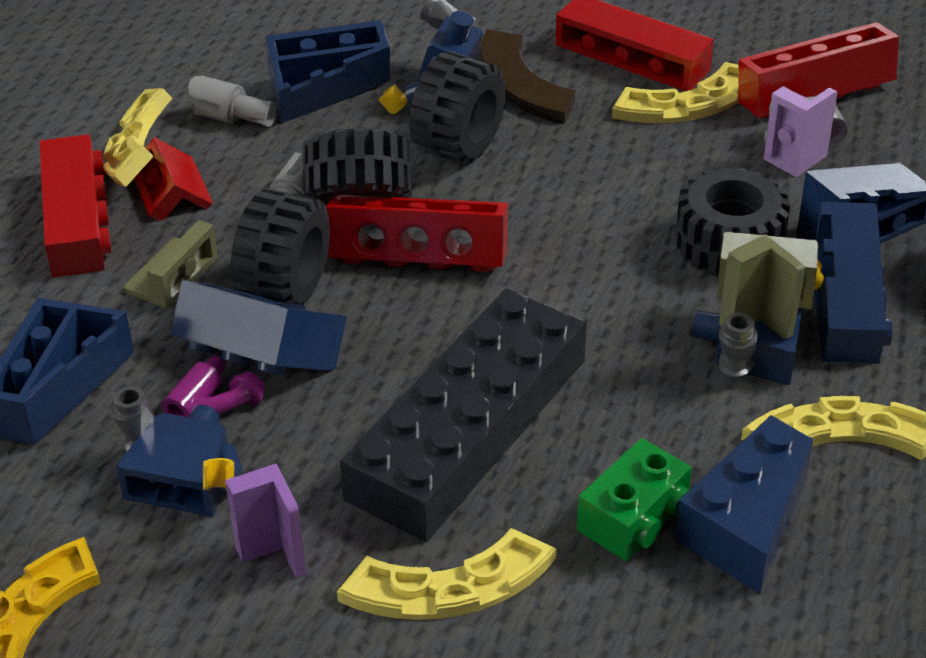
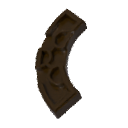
[481,29,576,124]

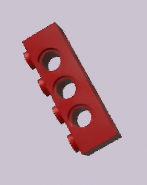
[326,195,508,272]

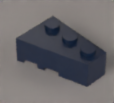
[796,163,926,244]
[814,202,892,363]
[0,298,134,445]
[675,415,813,594]

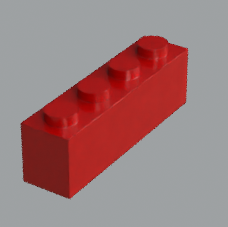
[555,0,714,91]
[738,22,899,118]
[39,134,112,278]

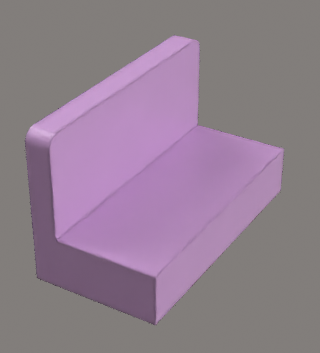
[764,86,837,177]

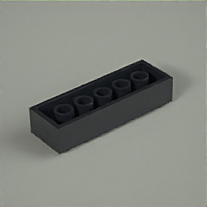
[340,288,587,543]

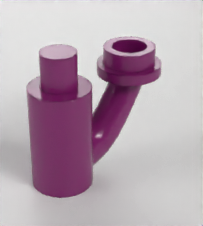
[161,356,265,417]

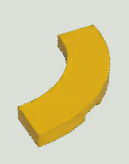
[0,537,101,658]

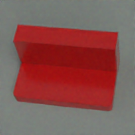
[134,137,213,221]

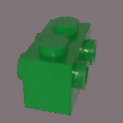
[577,438,692,562]

